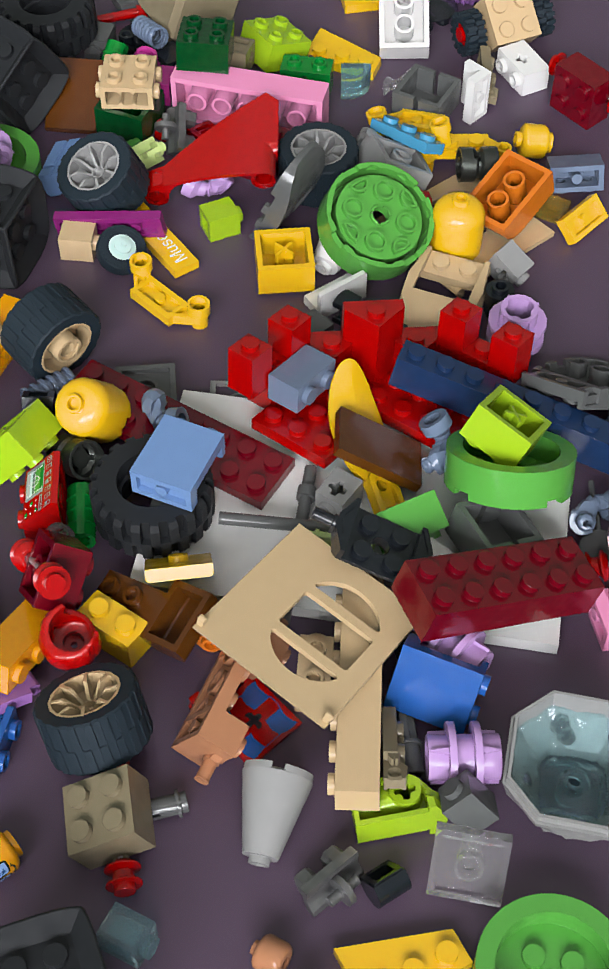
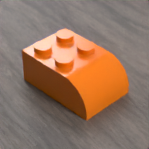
[470,149,554,239]

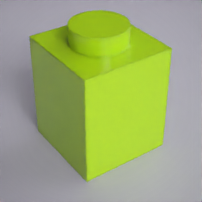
[199,196,243,243]

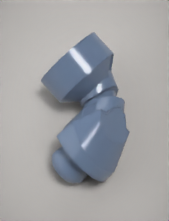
[141,388,189,429]
[419,408,452,475]
[568,489,609,535]

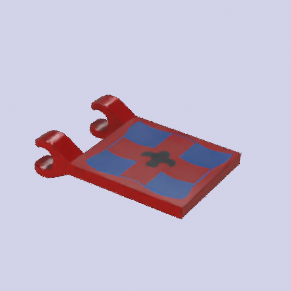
[188,678,302,762]

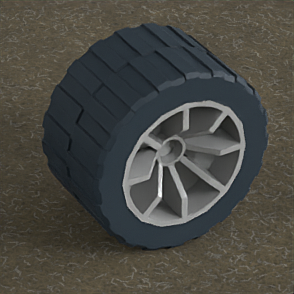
[278,122,359,208]
[57,131,150,211]

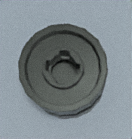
[455,146,499,182]
[47,434,104,480]

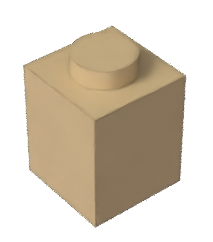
[58,220,100,262]

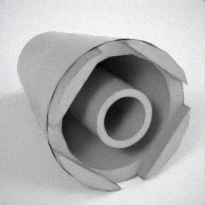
[242,759,314,868]

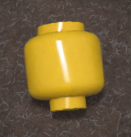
[513,123,554,159]

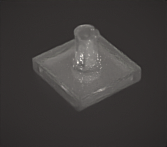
[426,821,513,908]

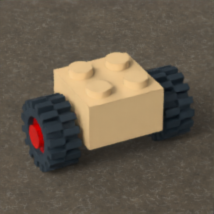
[450,0,556,57]

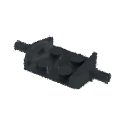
[310,498,433,583]

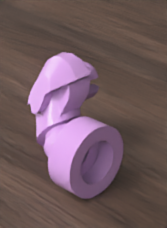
[181,177,234,199]

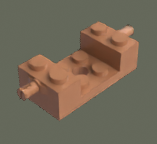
[171,618,291,785]

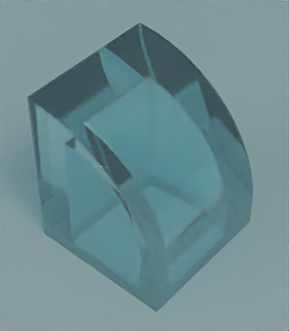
[341,63,371,100]

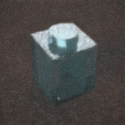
[96,901,160,969]

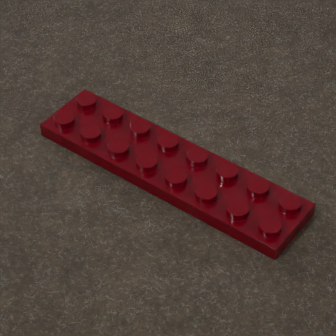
[74,359,295,510]

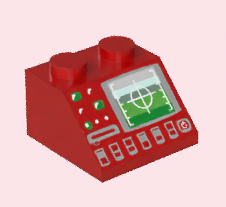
[17,451,68,540]

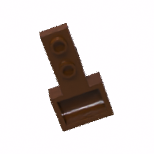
[97,569,219,662]

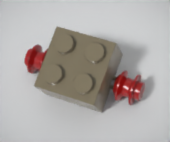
[62,761,156,898]

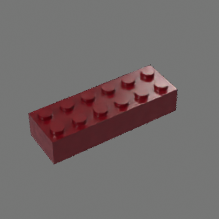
[391,536,605,642]

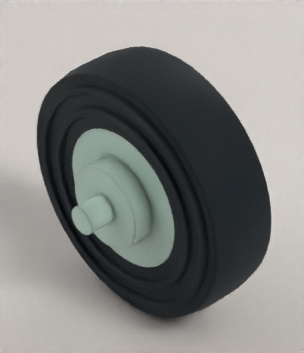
[96,225,147,275]

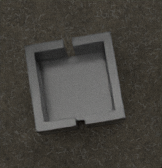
[391,63,462,117]
[444,500,544,552]

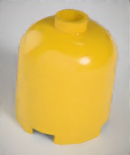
[429,191,485,260]
[54,377,131,444]

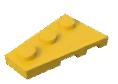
[308,28,381,80]
[333,929,473,969]

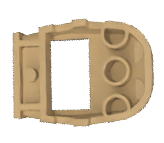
[400,245,491,327]

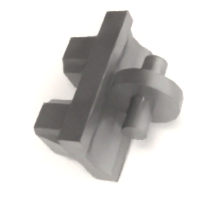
[154,102,196,156]
[294,845,364,918]

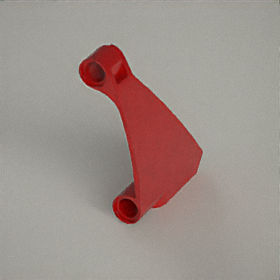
[145,92,279,206]

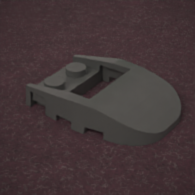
[249,140,325,240]
[521,357,609,410]

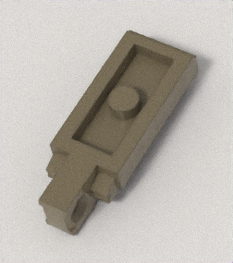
[476,45,499,105]
[382,707,408,790]

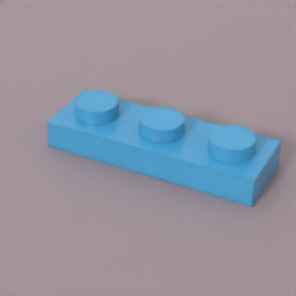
[370,115,445,155]

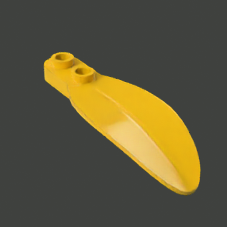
[328,358,405,514]

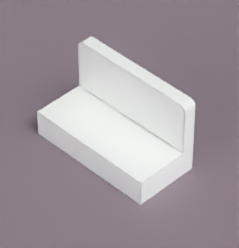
[461,59,492,125]
[304,270,367,317]

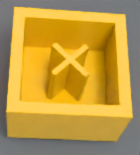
[254,227,315,294]

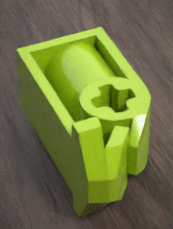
[351,774,448,843]

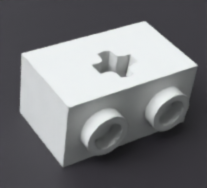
[495,40,549,96]

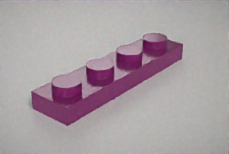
[52,210,167,238]

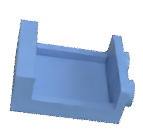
[129,414,225,512]

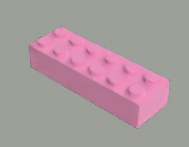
[170,66,329,129]

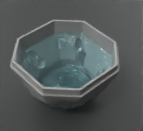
[502,690,609,842]

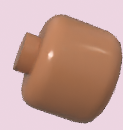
[250,934,293,969]

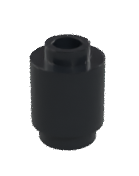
[483,279,515,318]

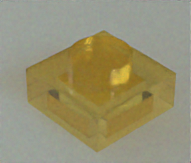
[535,195,571,224]

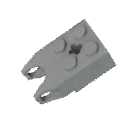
[356,127,433,191]

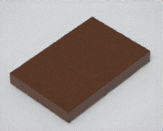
[45,57,104,134]
[333,406,422,493]

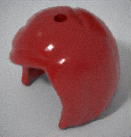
[38,604,103,671]

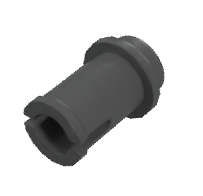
[150,789,190,821]

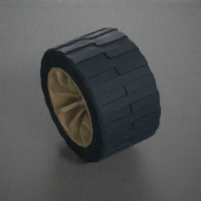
[0,282,101,381]
[32,662,153,776]

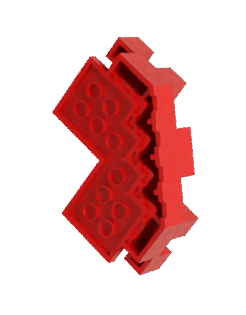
[228,296,535,469]

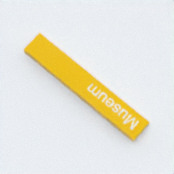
[135,202,199,279]

